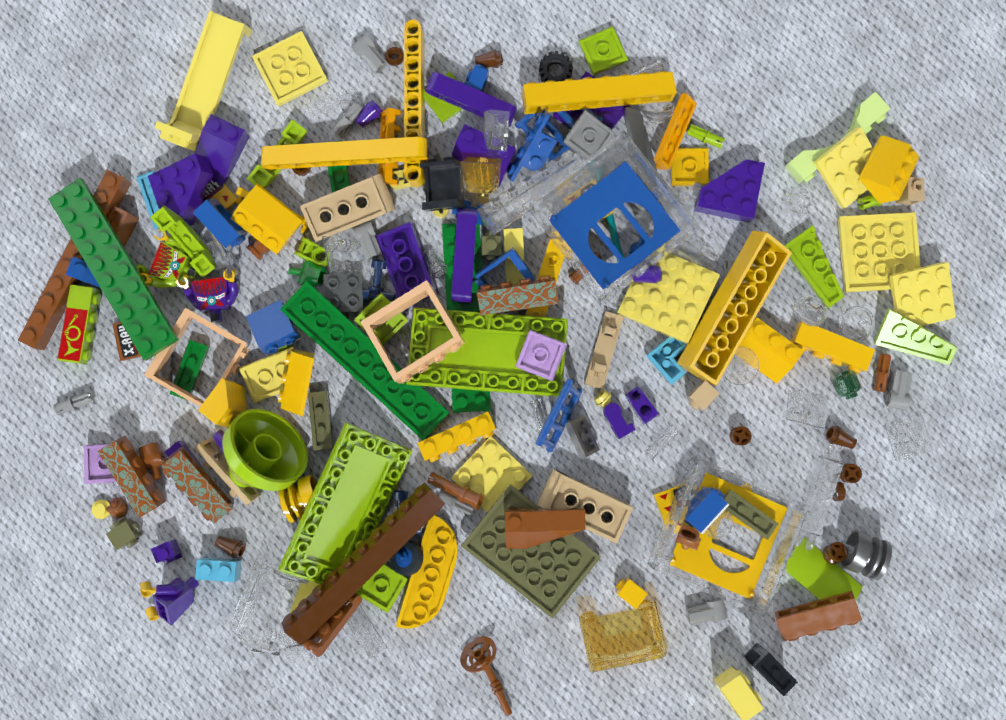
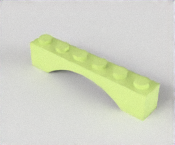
[785,92,890,184]

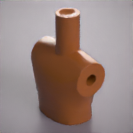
[138,442,167,480]
[674,525,701,550]

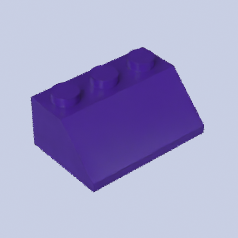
[452,124,516,187]

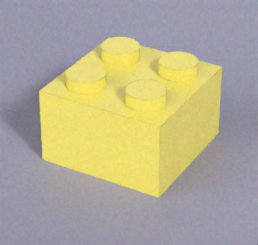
[713,667,764,720]

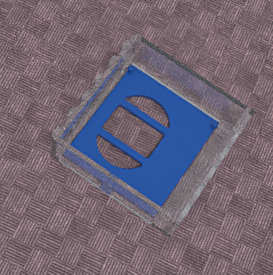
[529,130,699,302]

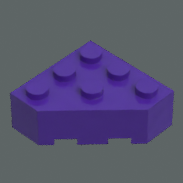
[148,153,213,226]
[694,159,765,223]

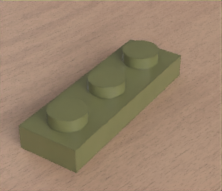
[308,391,334,450]
[724,489,778,540]

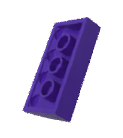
[376,222,439,301]

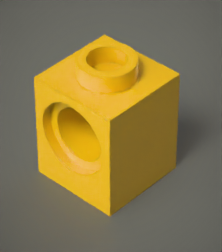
[615,577,648,609]

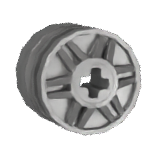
[841,530,892,581]

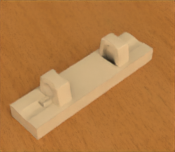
[584,311,624,390]
[195,438,261,506]

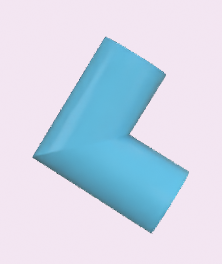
[646,337,687,385]

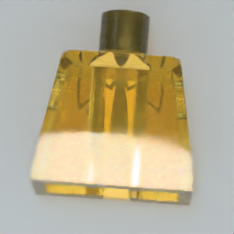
[461,157,502,203]

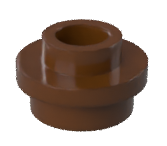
[385,47,404,66]

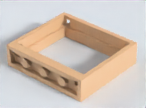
[361,280,466,384]
[144,308,250,407]

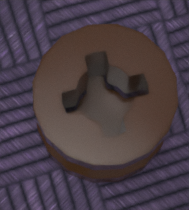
[729,426,752,446]
[838,464,862,483]
[823,542,848,564]

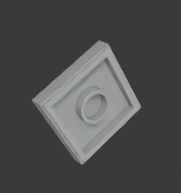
[563,110,615,165]

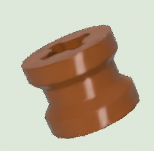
[247,238,270,260]

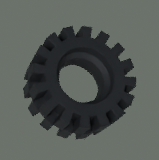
[539,51,573,83]

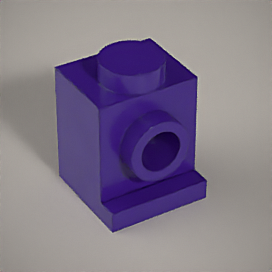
[151,539,183,565]

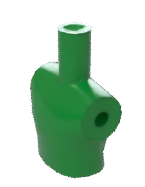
[288,261,326,286]

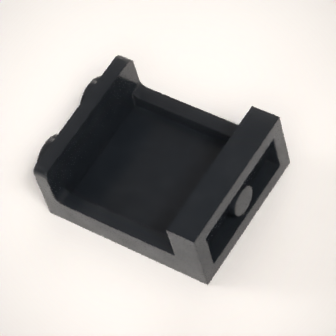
[420,157,465,212]
[744,643,798,697]

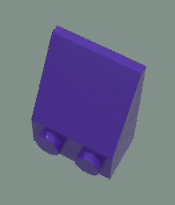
[195,114,249,185]

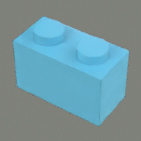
[195,557,242,582]

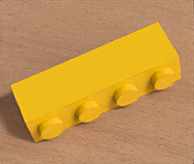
[791,321,875,374]

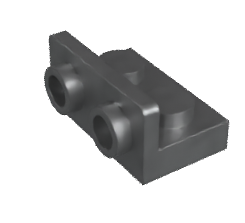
[565,415,600,459]

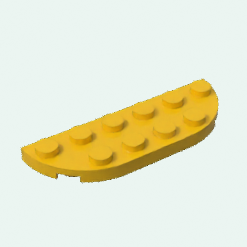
[395,515,458,629]

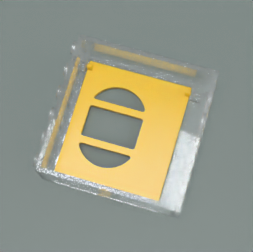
[647,457,810,618]

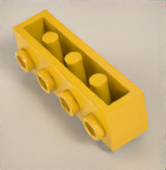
[417,412,496,463]

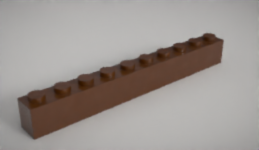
[281,482,445,646]

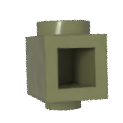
[482,232,501,262]
[106,517,142,550]

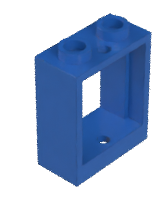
[193,198,248,248]
[474,247,536,289]

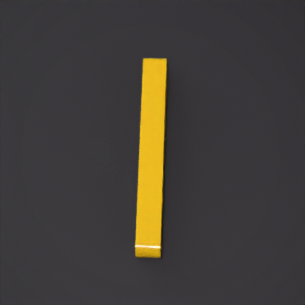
[404,19,425,187]
[261,137,427,170]

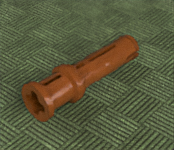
[427,472,485,510]

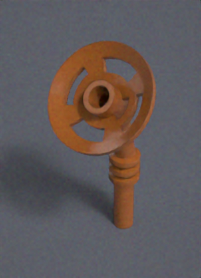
[460,636,513,716]

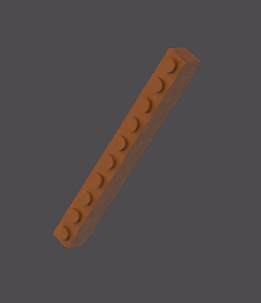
[18,170,131,351]

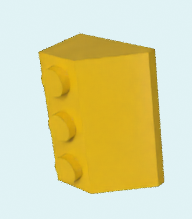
[859,135,920,204]
[230,183,304,255]
[735,317,804,384]
[278,349,315,416]
[198,378,248,427]

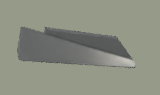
[624,107,660,192]

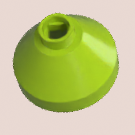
[222,409,308,491]

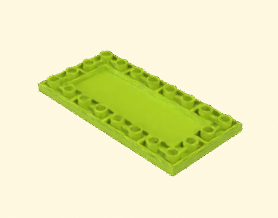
[406,308,568,397]
[278,422,413,584]

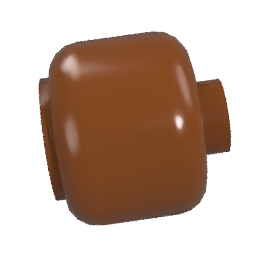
[107,498,128,519]

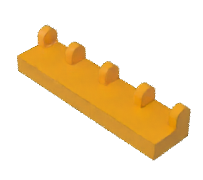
[653,93,697,170]
[378,107,401,185]

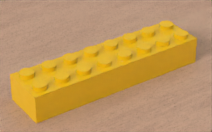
[677,231,792,386]

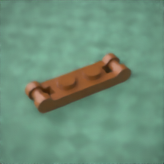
[303,593,362,657]

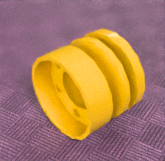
[278,474,317,524]

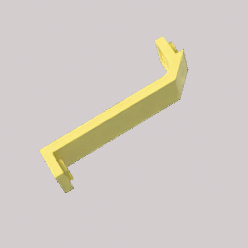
[155,10,252,151]

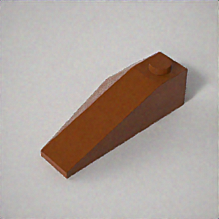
[505,509,585,549]

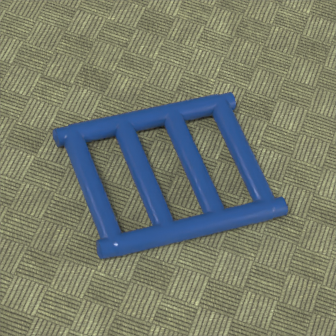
[515,109,603,165]
[535,379,583,452]

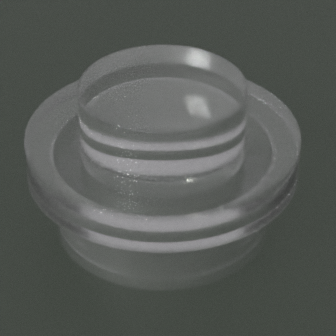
[355,259,374,279]

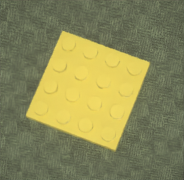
[837,212,921,293]
[617,249,720,344]

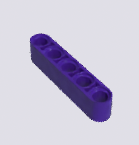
[425,72,517,127]
[451,208,477,302]

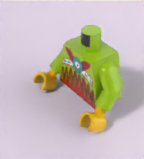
[140,228,199,289]

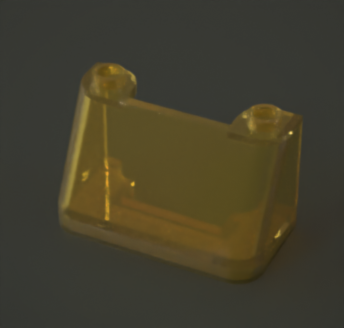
[578,600,668,672]

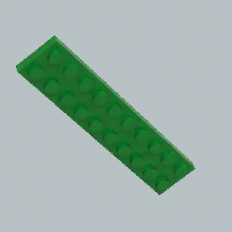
[48,178,179,361]
[442,223,491,413]
[280,281,449,440]

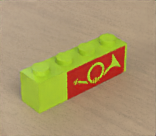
[57,285,101,365]

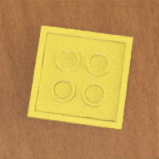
[252,31,328,107]
[813,127,873,209]
[889,261,956,326]
[451,436,533,512]

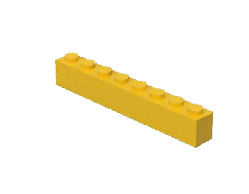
[521,71,677,114]

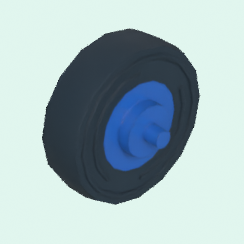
[390,540,424,576]

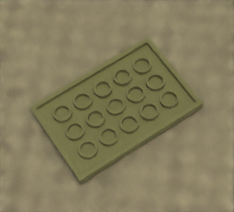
[461,484,601,619]

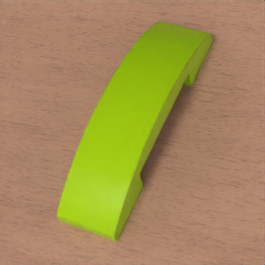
[247,119,308,188]
[150,206,217,278]

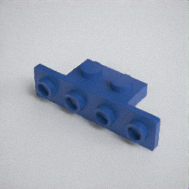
[507,109,557,182]

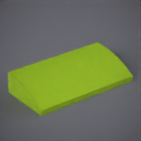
[778,536,863,600]

